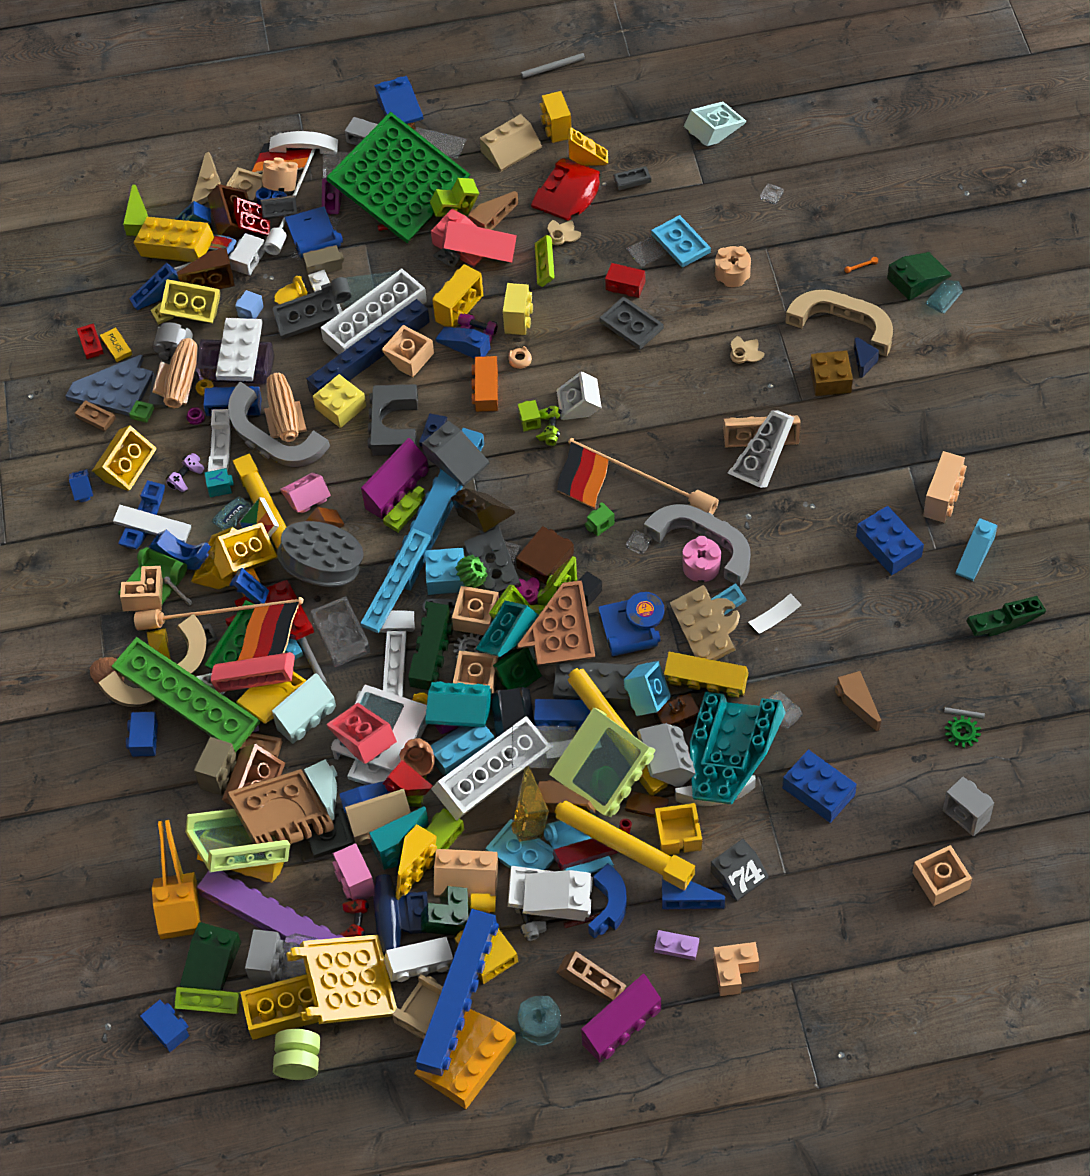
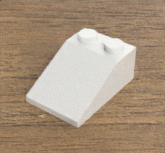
[523,870,591,921]

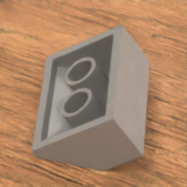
[637,723,696,788]

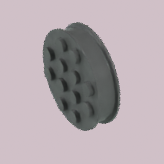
[277,521,363,587]

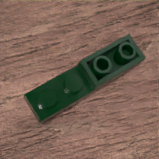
[966,596,1046,637]

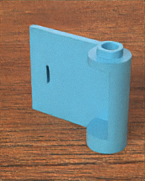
[543,814,614,873]

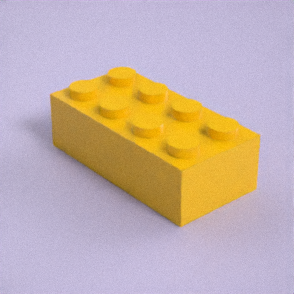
[134,217,214,262]
[664,652,748,698]

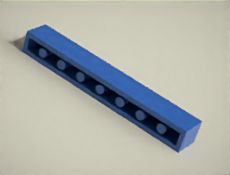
[416,909,499,1076]

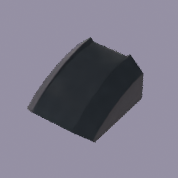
[491,687,535,737]

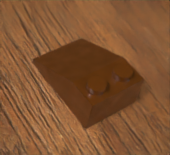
[177,248,235,289]

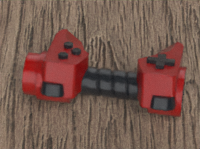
[339,899,369,937]

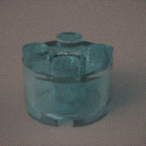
[518,996,561,1045]

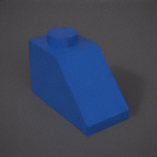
[174,201,212,225]
[69,469,93,502]

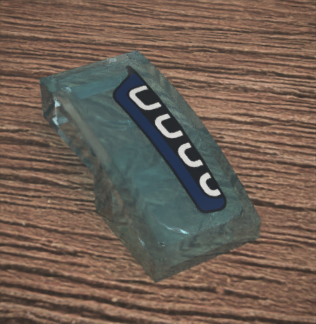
[212,496,253,530]

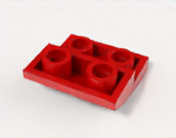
[234,197,270,237]

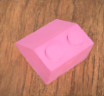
[280,472,331,513]

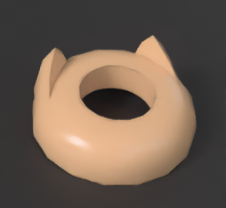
[508,346,532,369]

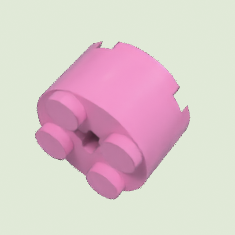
[682,536,721,582]

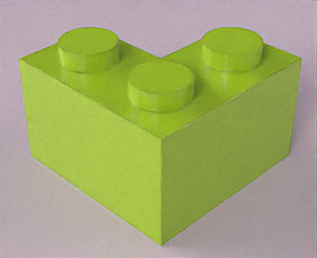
[430,178,479,217]

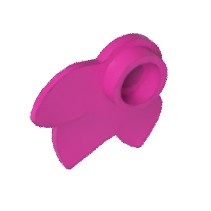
[516,577,540,605]

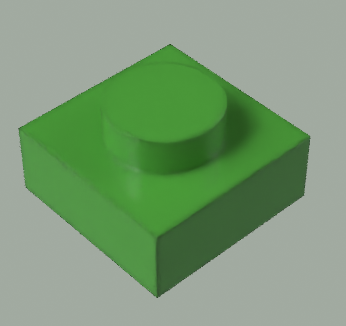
[129,400,154,423]

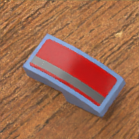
[207,235,237,255]

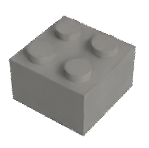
[943,777,994,836]
[245,929,286,986]

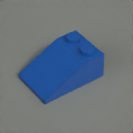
[374,76,424,124]

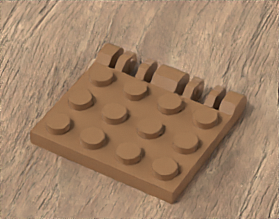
[227,769,334,855]

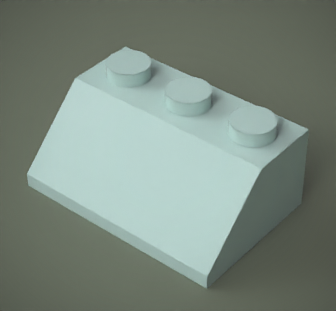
[272,673,336,744]

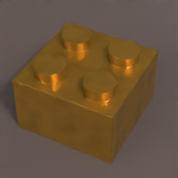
[810,351,853,396]

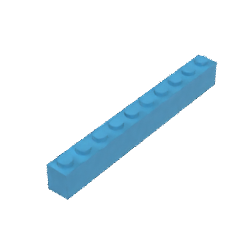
[387,428,484,591]

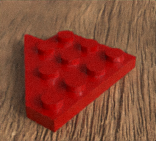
[225,580,314,640]

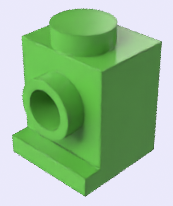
[585,502,615,537]

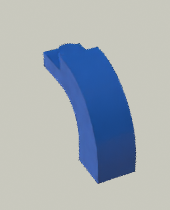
[149,529,211,570]
[588,863,627,939]

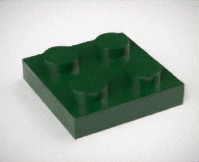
[493,648,542,690]

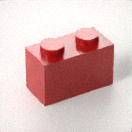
[605,263,646,298]

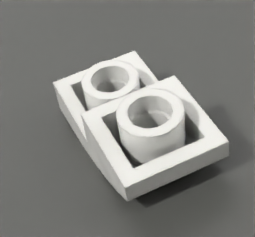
[373,611,415,633]

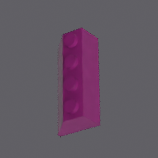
[361,438,429,519]
[581,973,661,1062]

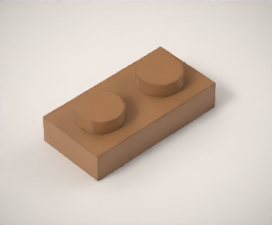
[75,400,116,431]
[239,733,283,758]

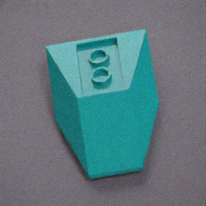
[690,692,786,804]

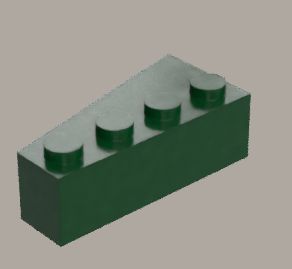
[408,601,453,690]

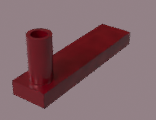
[552,819,632,870]

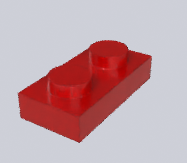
[77,323,104,359]

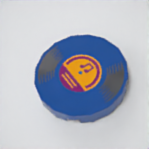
[626,592,664,629]

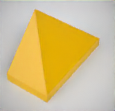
[147,628,171,660]

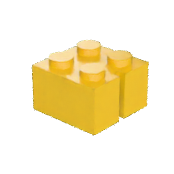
[540,91,572,143]
[655,803,702,855]

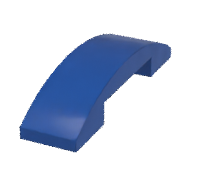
[118,480,165,550]

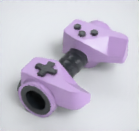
[166,453,204,492]

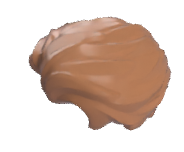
[90,657,125,685]
[399,738,435,777]

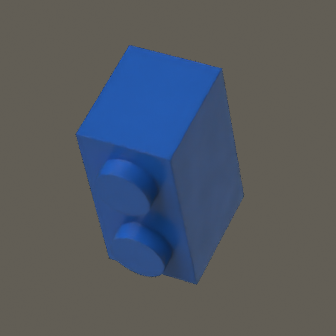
[126,712,158,757]
[140,1000,189,1052]

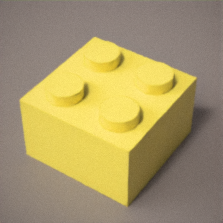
[503,283,533,335]
[313,374,366,428]

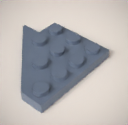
[66,355,154,416]

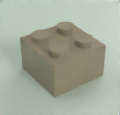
[194,737,237,796]

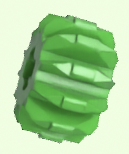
[455,554,488,588]

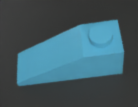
[955,518,997,581]

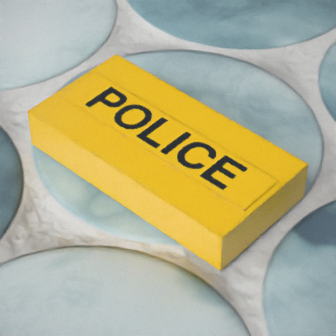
[100,327,133,362]

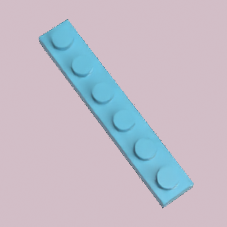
[361,528,431,633]

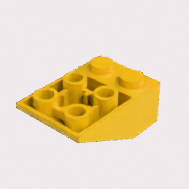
[237,671,307,723]
[396,824,437,900]

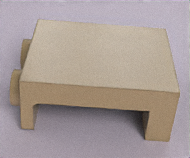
[392,974,443,1040]

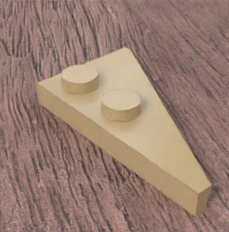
[192,152,221,205]

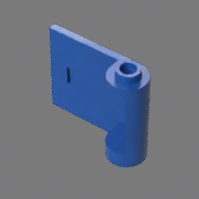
[285,206,343,258]
[598,600,661,657]

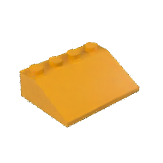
[414,1009,517,1109]

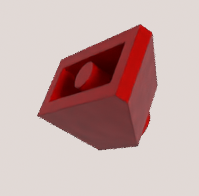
[383,760,433,796]

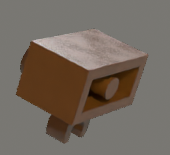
[654,693,699,729]

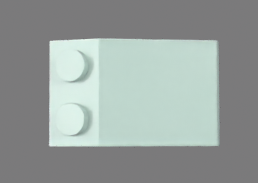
[684,102,746,146]

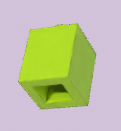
[518,400,541,432]

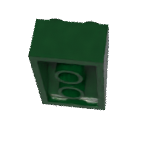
[887,252,952,301]
[180,922,241,991]

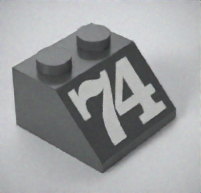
[711,839,769,901]

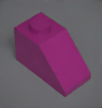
[322,177,342,214]

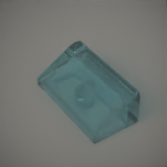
[926,280,963,313]

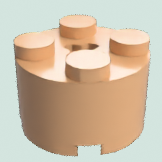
[262,158,298,191]
[715,246,751,287]

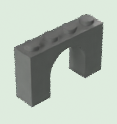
[368,384,418,456]

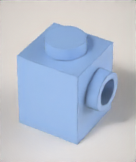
[235,290,264,319]

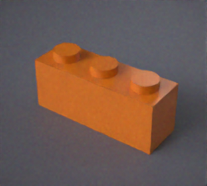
[472,356,498,412]

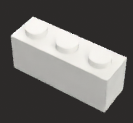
[384,937,453,982]

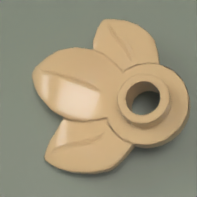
[548,220,581,245]
[730,336,764,364]

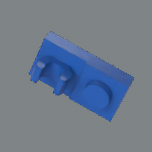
[230,568,269,604]

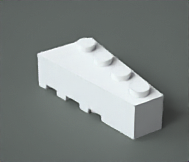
[728,410,795,488]

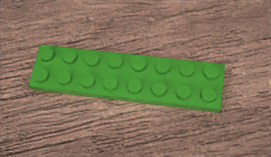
[112,637,260,752]

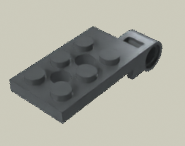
[273,277,352,339]
[464,524,521,595]

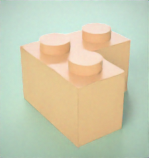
[120,566,163,611]
[713,942,759,996]

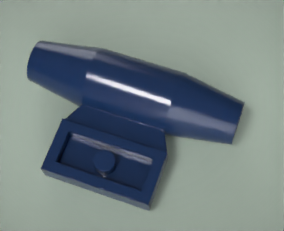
[373,874,428,956]

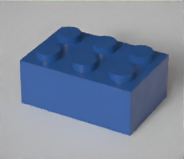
[856,506,924,576]
[782,749,857,823]

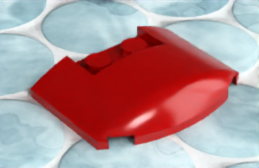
[531,158,600,221]

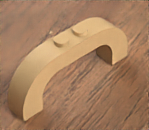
[786,290,893,357]
[98,614,206,707]

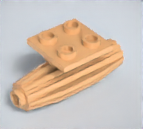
[152,338,197,408]
[264,373,307,442]

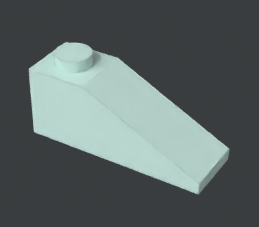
[304,759,338,821]

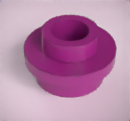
[186,407,205,425]

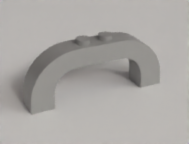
[228,382,330,467]
[644,504,751,587]

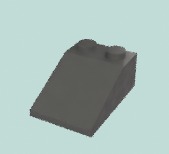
[422,421,490,487]

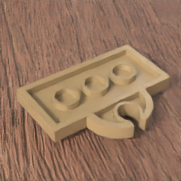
[670,585,740,661]

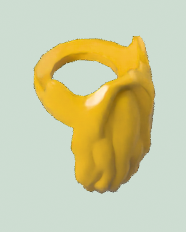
[275,276,308,304]

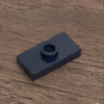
[419,413,448,446]

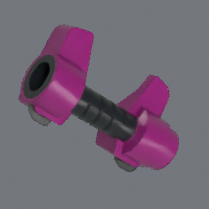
[458,313,498,342]

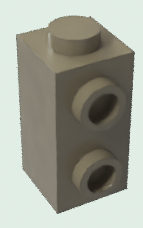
[303,245,344,275]

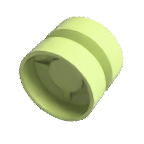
[273,1029,320,1080]

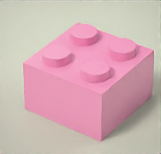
[332,843,375,901]

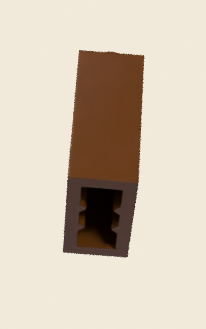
[516,526,574,585]

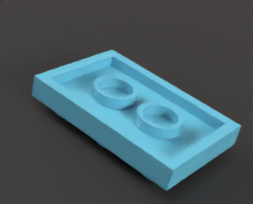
[651,215,711,268]
[485,819,555,870]

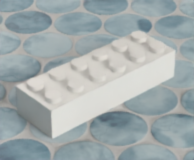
[321,269,427,354]
[431,716,551,821]

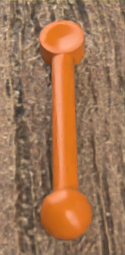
[844,257,878,273]

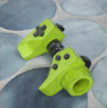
[536,406,562,446]

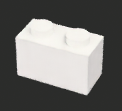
[229,233,265,275]

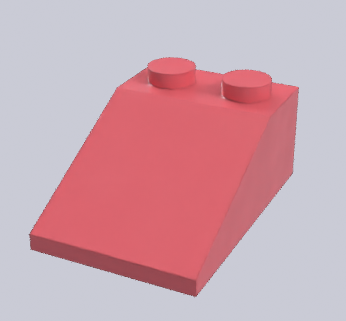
[431,209,483,267]
[326,703,397,764]

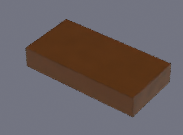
[625,791,669,818]

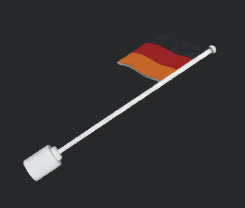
[252,142,316,255]

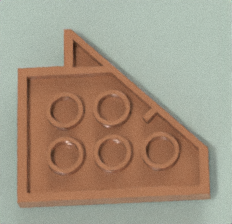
[516,580,595,666]

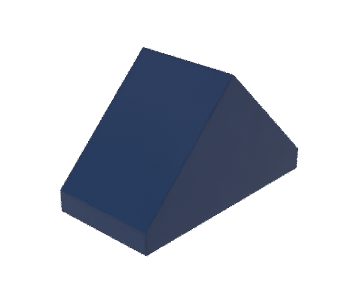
[854,338,879,378]

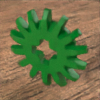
[945,715,981,748]

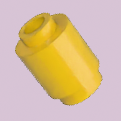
[468,893,496,913]

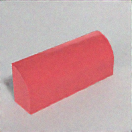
[442,221,517,263]
[211,652,295,692]

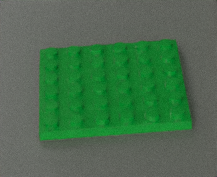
[326,112,471,244]

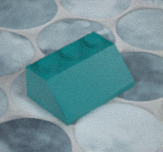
[425,681,491,727]

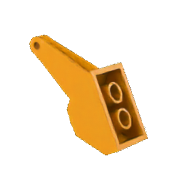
[152,820,201,939]

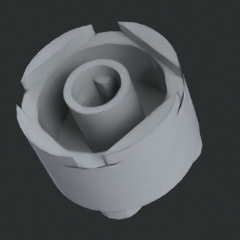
[153,323,193,360]

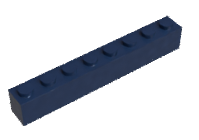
[306,299,430,395]

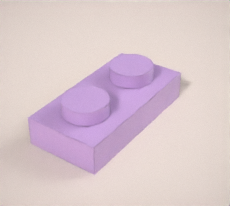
[654,930,699,960]

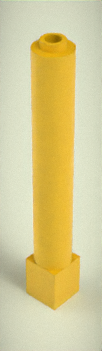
[232,453,287,550]
[567,668,668,796]
[554,800,695,891]

